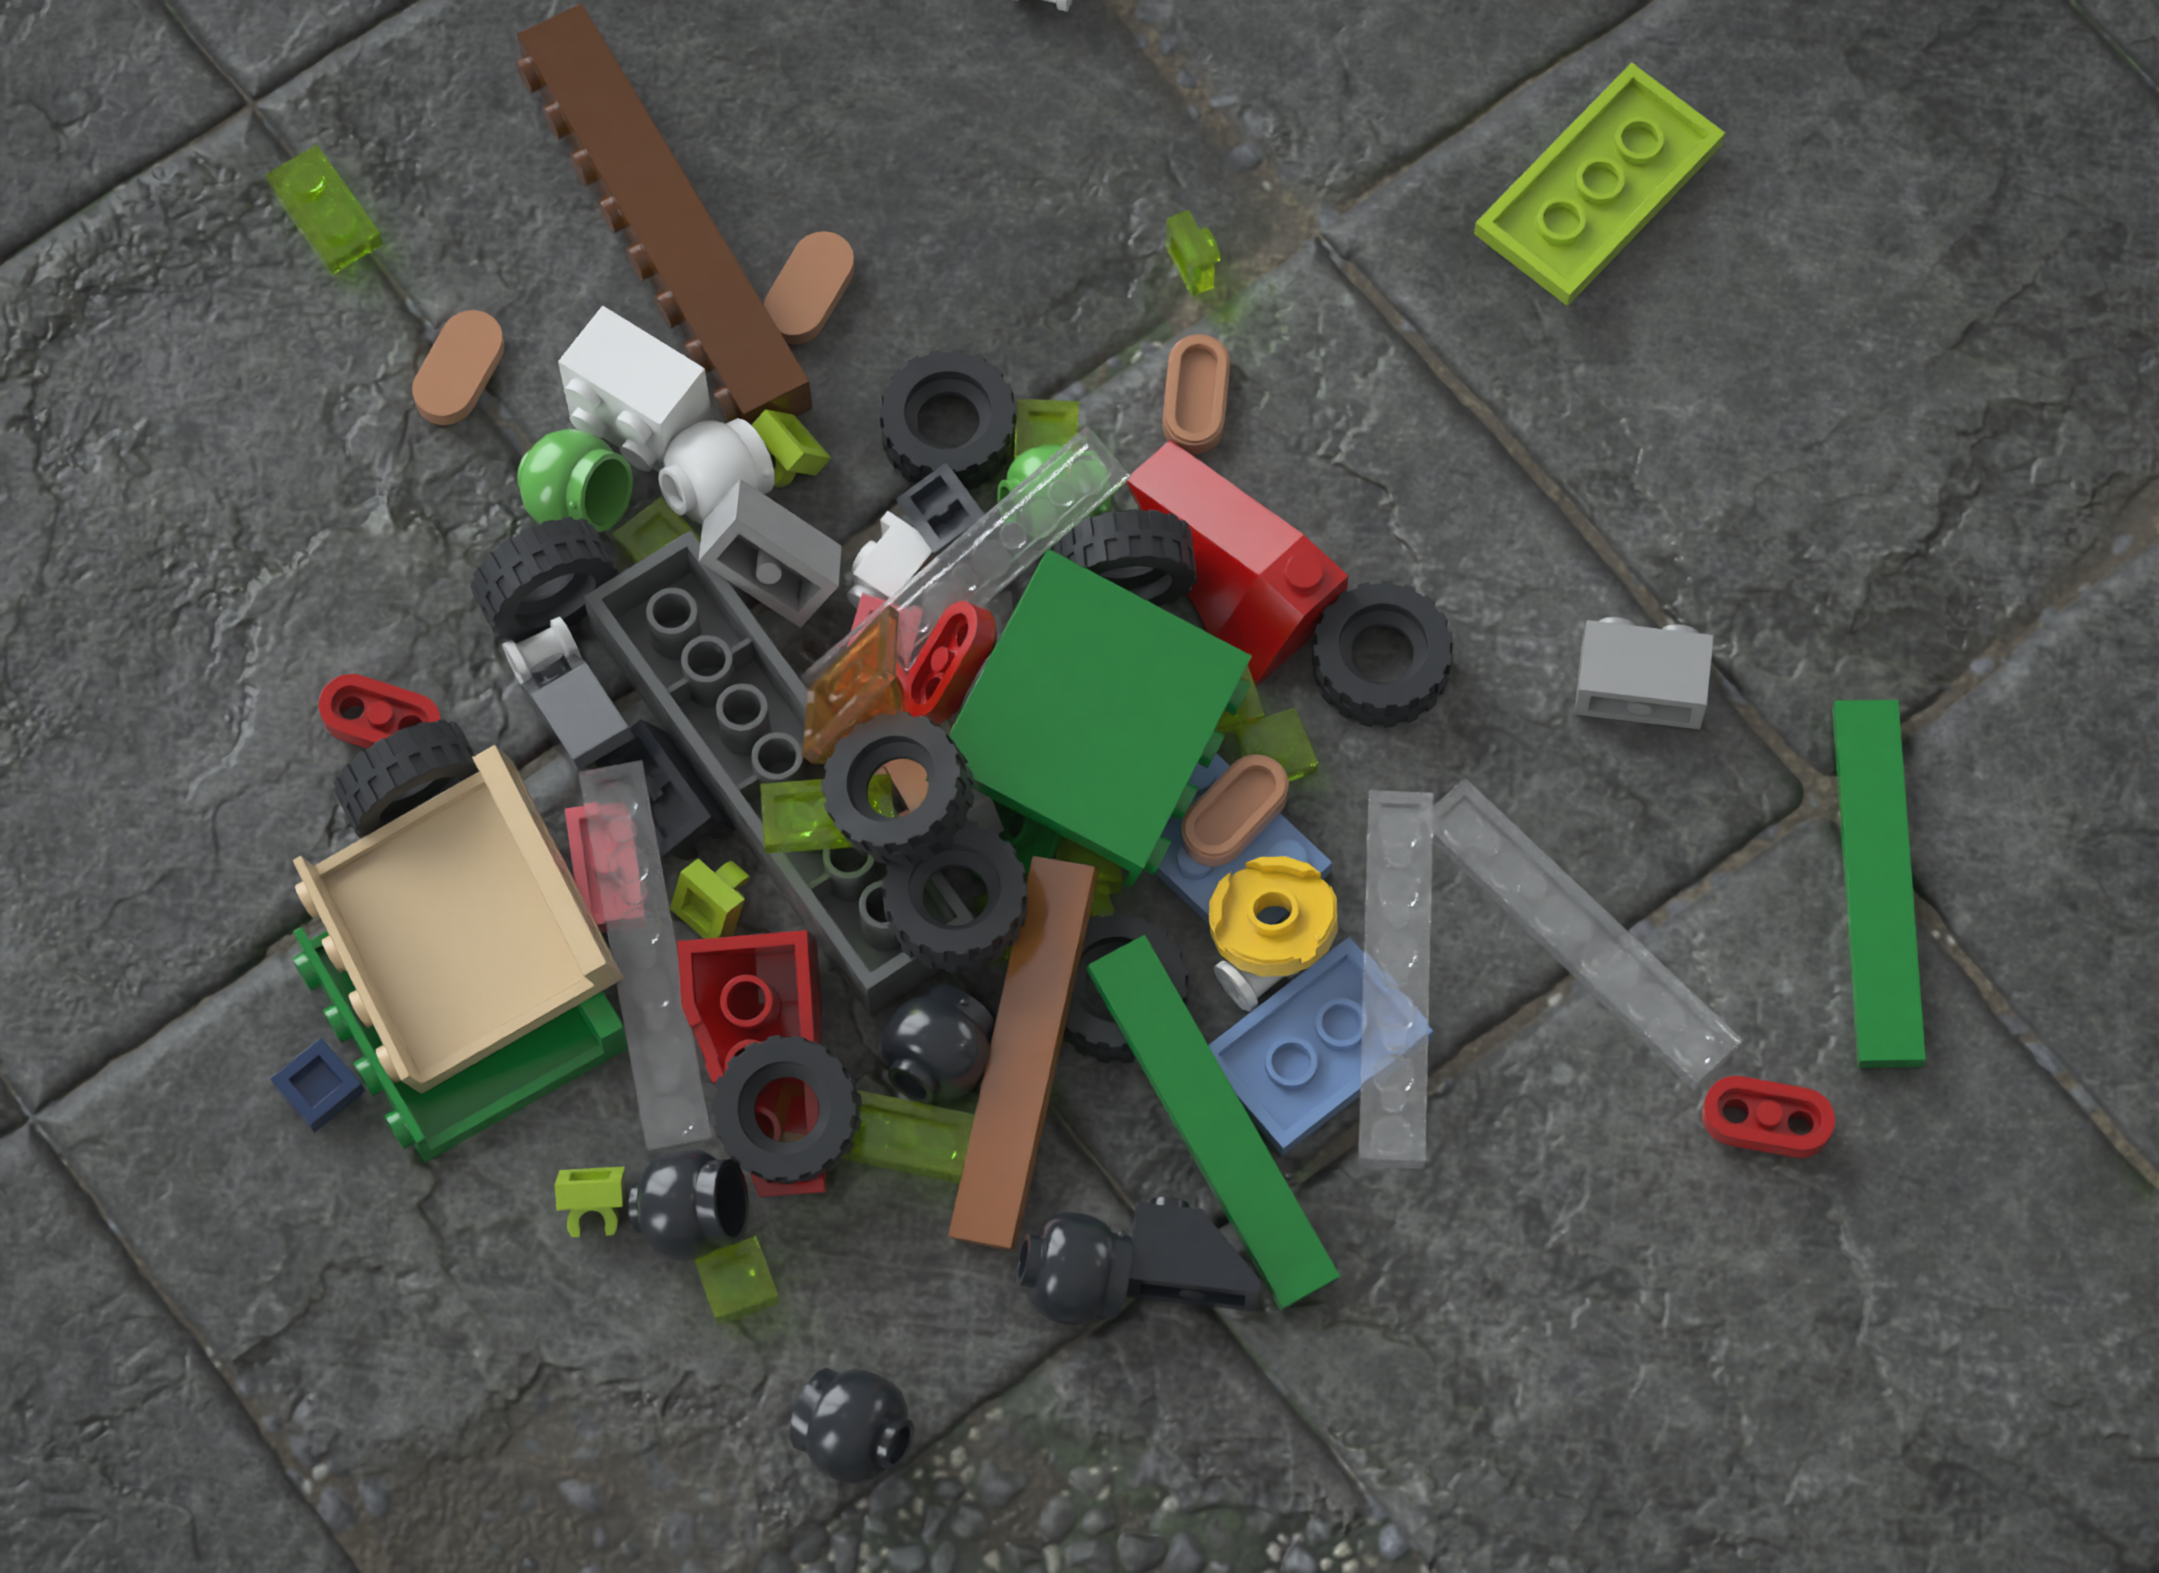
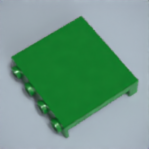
[925,548,1252,888]
[292,927,629,1163]

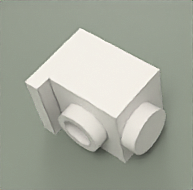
[847,511,940,609]

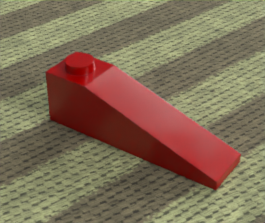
[1126,440,1349,687]
[677,930,826,1198]

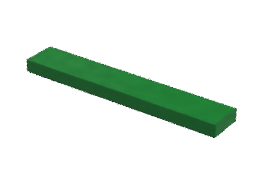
[1832,700,1926,1068]
[1086,935,1340,1311]

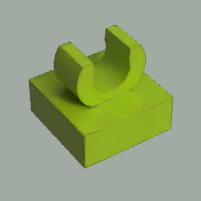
[751,409,831,488]
[670,859,750,939]
[555,1166,627,1238]

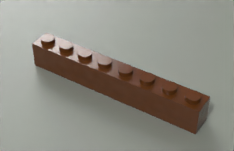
[515,3,813,425]

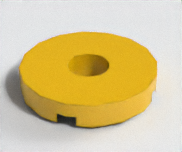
[1209,856,1338,977]

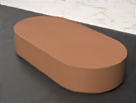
[764,232,855,345]
[412,310,505,425]
[1163,334,1230,455]
[1181,755,1289,867]

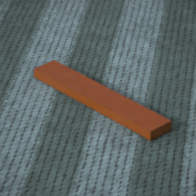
[948,856,1099,1252]

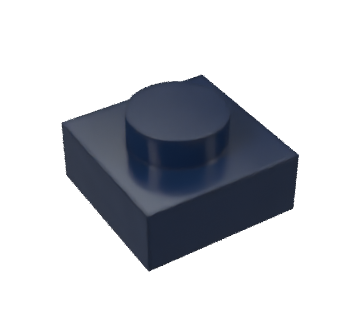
[270,1038,365,1133]

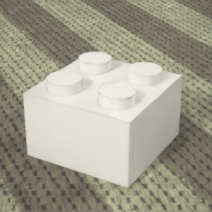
[558,306,713,472]

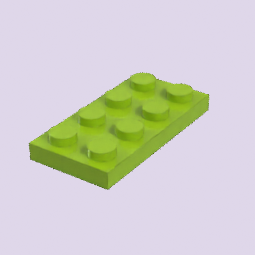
[1474,62,1725,306]

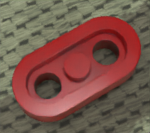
[902,601,997,724]
[318,674,442,749]
[1702,1076,1835,1158]

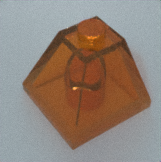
[802,605,908,764]

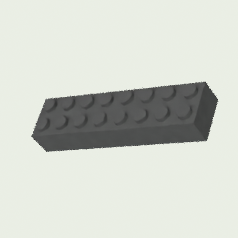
[584,530,975,1016]

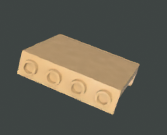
[293,745,624,1094]

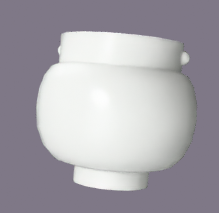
[659,418,775,524]

